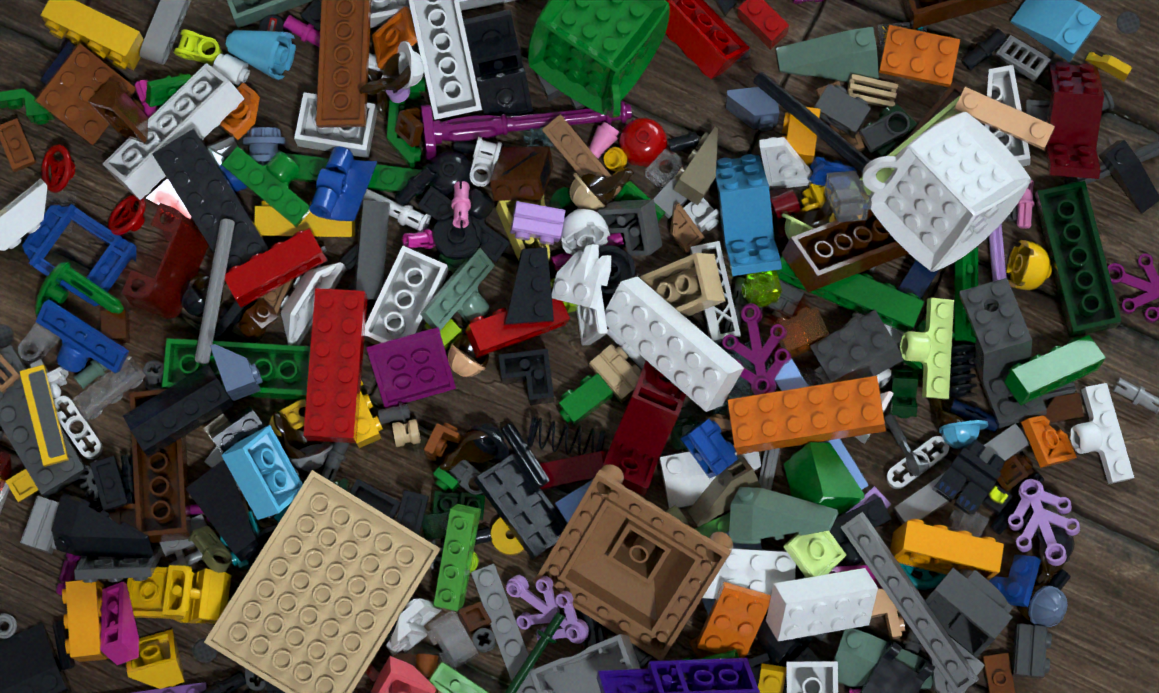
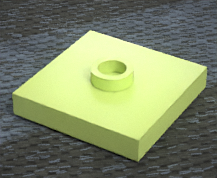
[783,531,846,578]

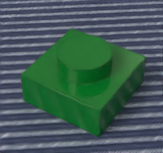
[433,467,460,493]

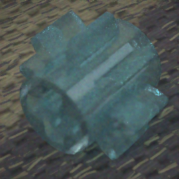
[524,127,553,149]

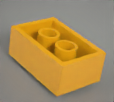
[62,580,109,662]

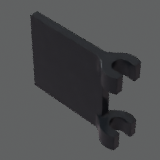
[860,639,935,693]

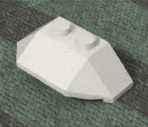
[0,178,47,251]
[280,262,346,346]

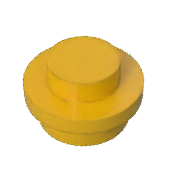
[604,147,627,171]

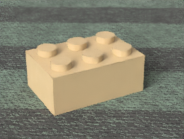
[640,253,725,317]

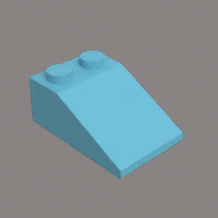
[1010,0,1101,63]

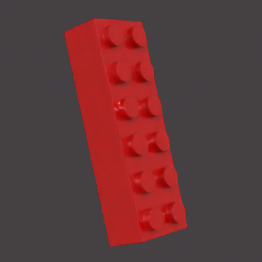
[303,288,368,443]

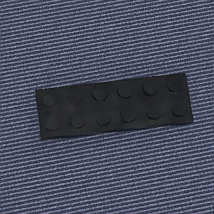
[152,128,270,273]

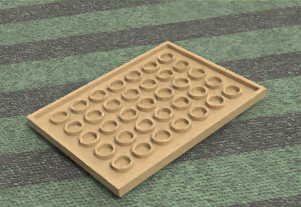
[204,470,441,693]

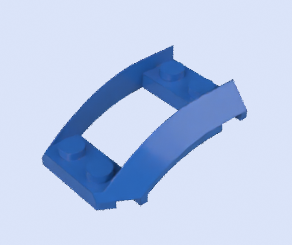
[22,204,137,306]

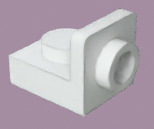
[683,198,720,233]

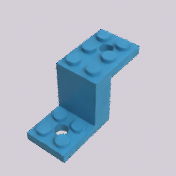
[715,154,782,276]

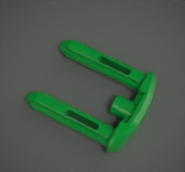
[35,262,124,317]

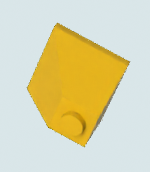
[126,629,185,689]

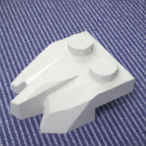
[552,244,611,309]
[386,598,442,657]

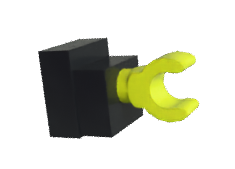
[981,484,1012,516]

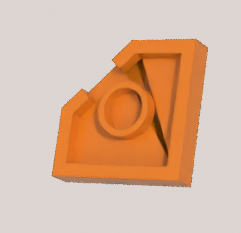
[219,83,260,140]
[1021,415,1077,468]

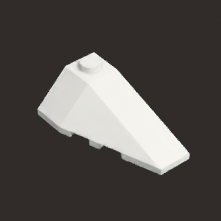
[660,445,761,509]

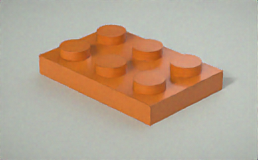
[879,25,960,88]
[697,582,771,658]

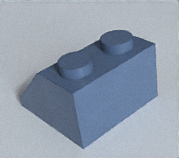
[725,87,779,131]
[210,344,263,401]

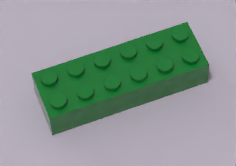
[162,338,310,400]

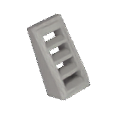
[996,35,1051,82]

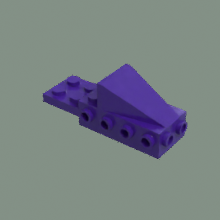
[596,658,760,693]

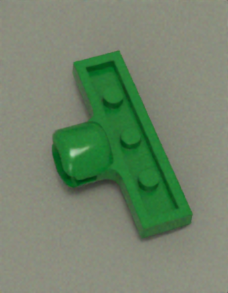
[221,146,310,228]

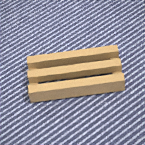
[847,74,898,108]

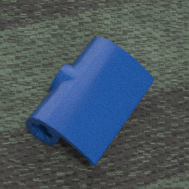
[309,146,377,221]

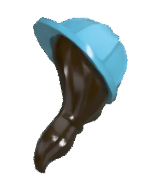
[930,398,988,449]

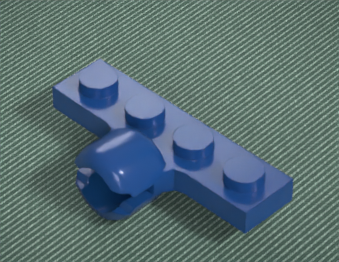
[35,299,129,374]

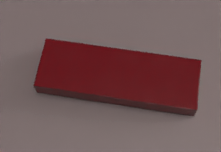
[540,451,606,490]

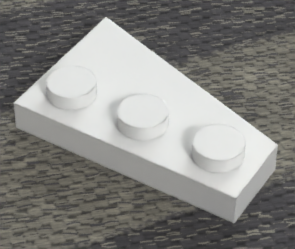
[759,137,813,190]

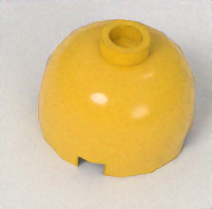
[1006,240,1052,290]

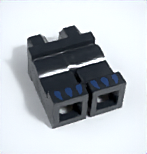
[932,440,1005,518]

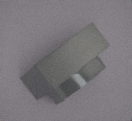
[925,568,1013,658]

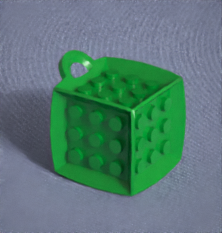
[528,0,670,118]

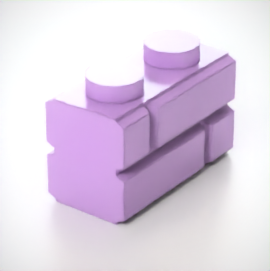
[510,201,565,245]

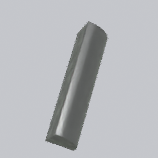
[354,200,390,300]

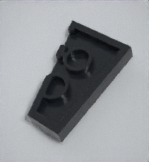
[504,247,554,325]

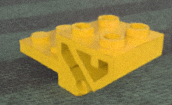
[127,565,232,624]

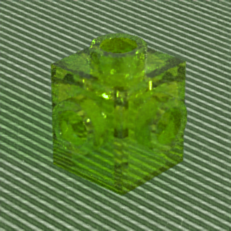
[741,270,782,307]

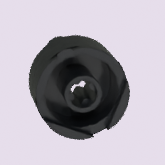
[599,245,635,300]

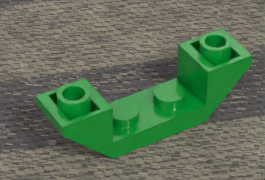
[387,76,426,169]
[0,88,55,125]

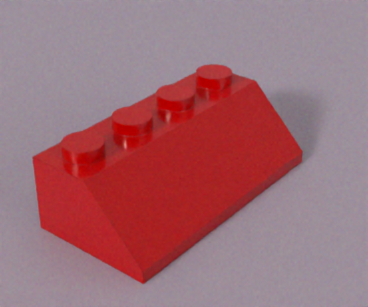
[666,0,750,79]

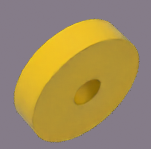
[491,517,525,555]

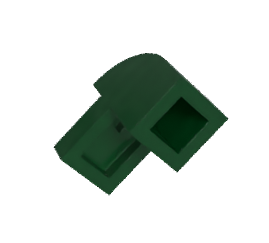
[889,368,918,419]

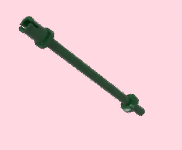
[504,612,565,693]

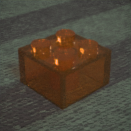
[769,307,829,361]

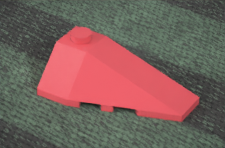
[370,656,436,693]

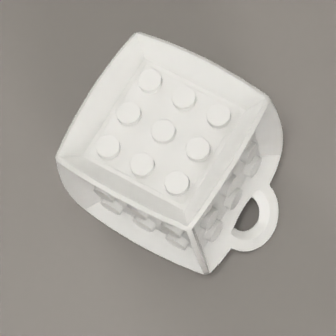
[863,112,1031,272]

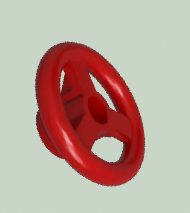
[41,144,75,193]
[108,195,146,235]

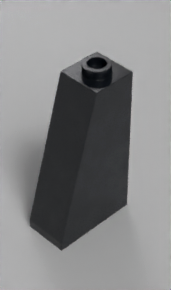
[185,460,261,562]

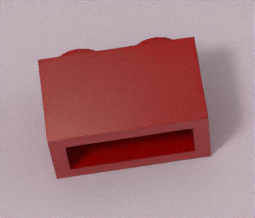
[737,0,789,50]

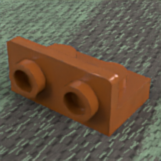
[424,423,461,462]

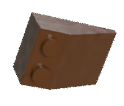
[88,81,148,143]

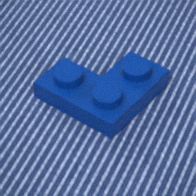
[989,555,1041,607]

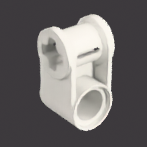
[470,136,502,187]

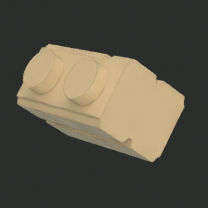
[589,344,641,403]

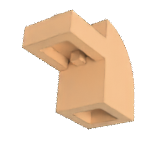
[871,589,905,640]

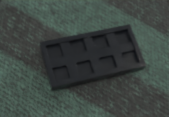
[474,453,567,560]

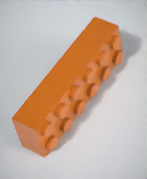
[728,376,886,455]

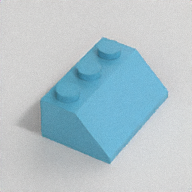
[221,425,303,520]

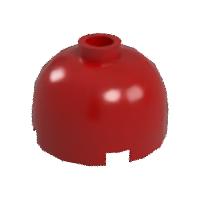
[619,118,667,167]

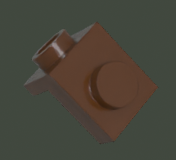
[238,300,278,343]

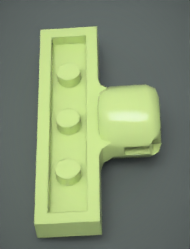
[900,298,954,399]

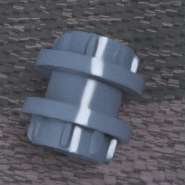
[243,127,285,166]

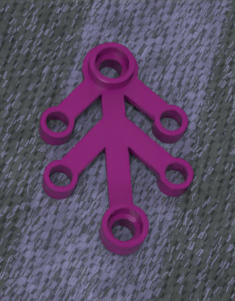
[1108,254,1159,323]
[723,303,791,395]

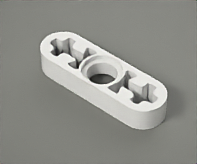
[54,396,103,459]
[886,436,949,489]

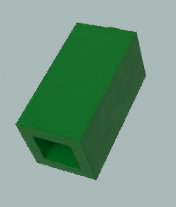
[558,373,613,426]

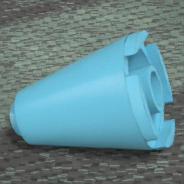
[226,30,296,80]

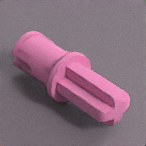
[1016,180,1035,229]

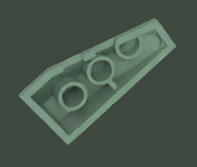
[729,487,838,544]
[833,628,933,689]

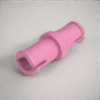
[451,181,471,228]

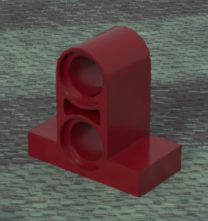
[770,188,800,240]

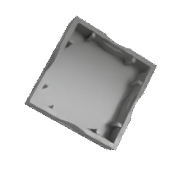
[530,634,641,693]

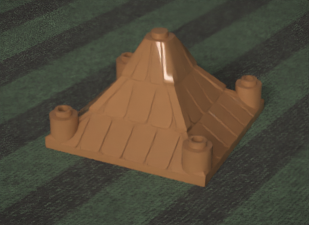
[534,465,733,661]

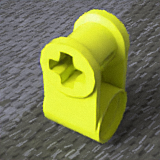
[174,29,223,65]

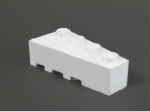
[985,65,1031,166]

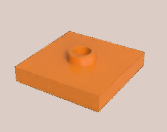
[372,6,417,71]

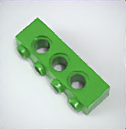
[433,504,481,611]

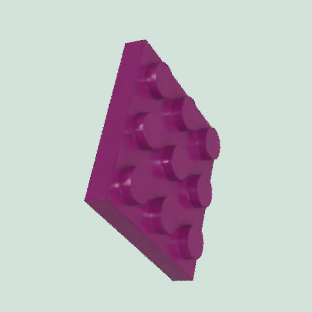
[366,327,456,409]

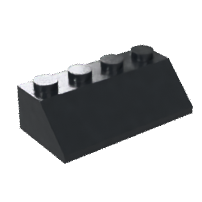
[123,364,234,458]

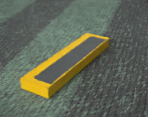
[19,365,69,467]

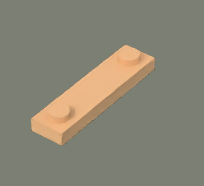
[954,87,1055,150]

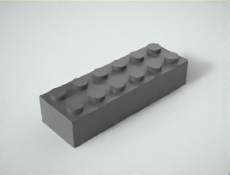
[0,345,89,499]

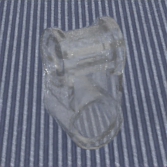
[18,322,60,366]

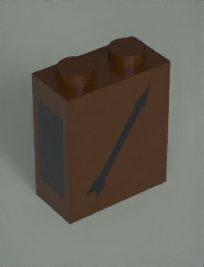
[490,146,554,201]

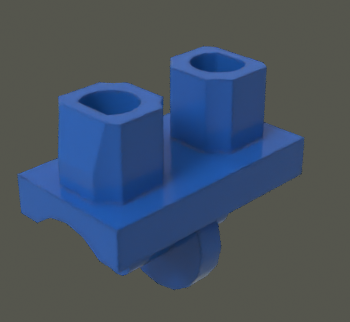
[809,157,857,193]

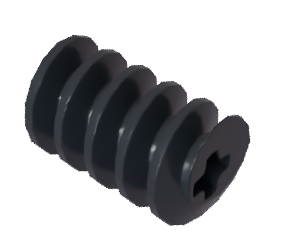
[949,344,977,398]

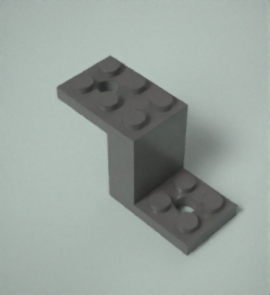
[959,278,1047,428]

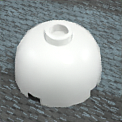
[560,209,610,255]

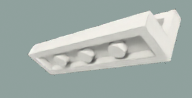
[690,241,741,345]

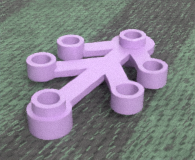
[1008,479,1080,566]
[506,575,589,644]

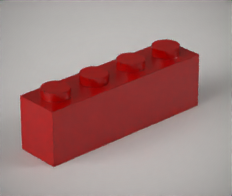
[225,228,327,307]
[465,298,570,358]

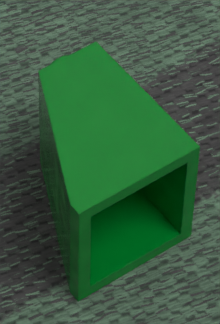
[784,442,865,518]

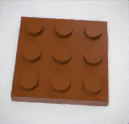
[34,43,136,145]

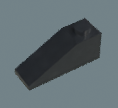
[1098,140,1159,214]

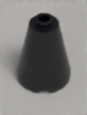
[756,607,812,667]

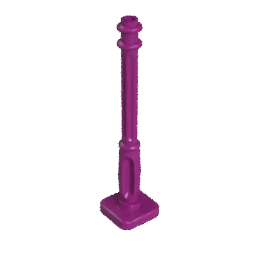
[421,101,632,161]

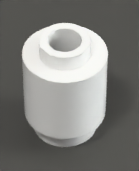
[212,53,250,85]

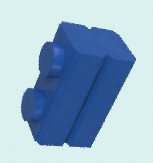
[680,418,738,479]

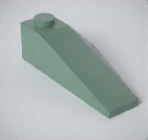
[776,27,879,84]

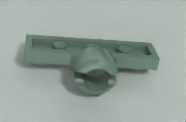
[420,248,495,331]

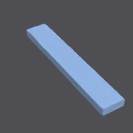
[775,358,868,490]

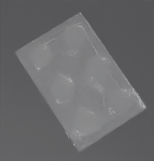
[72,355,146,421]

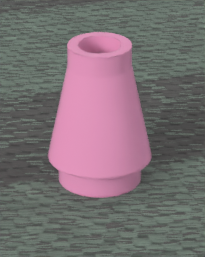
[589,121,619,159]

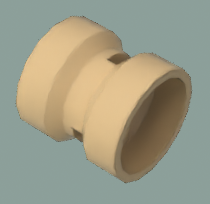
[392,419,421,447]

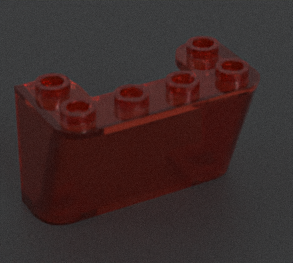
[122,203,209,319]

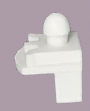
[30,359,69,398]

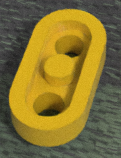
[269,399,306,436]

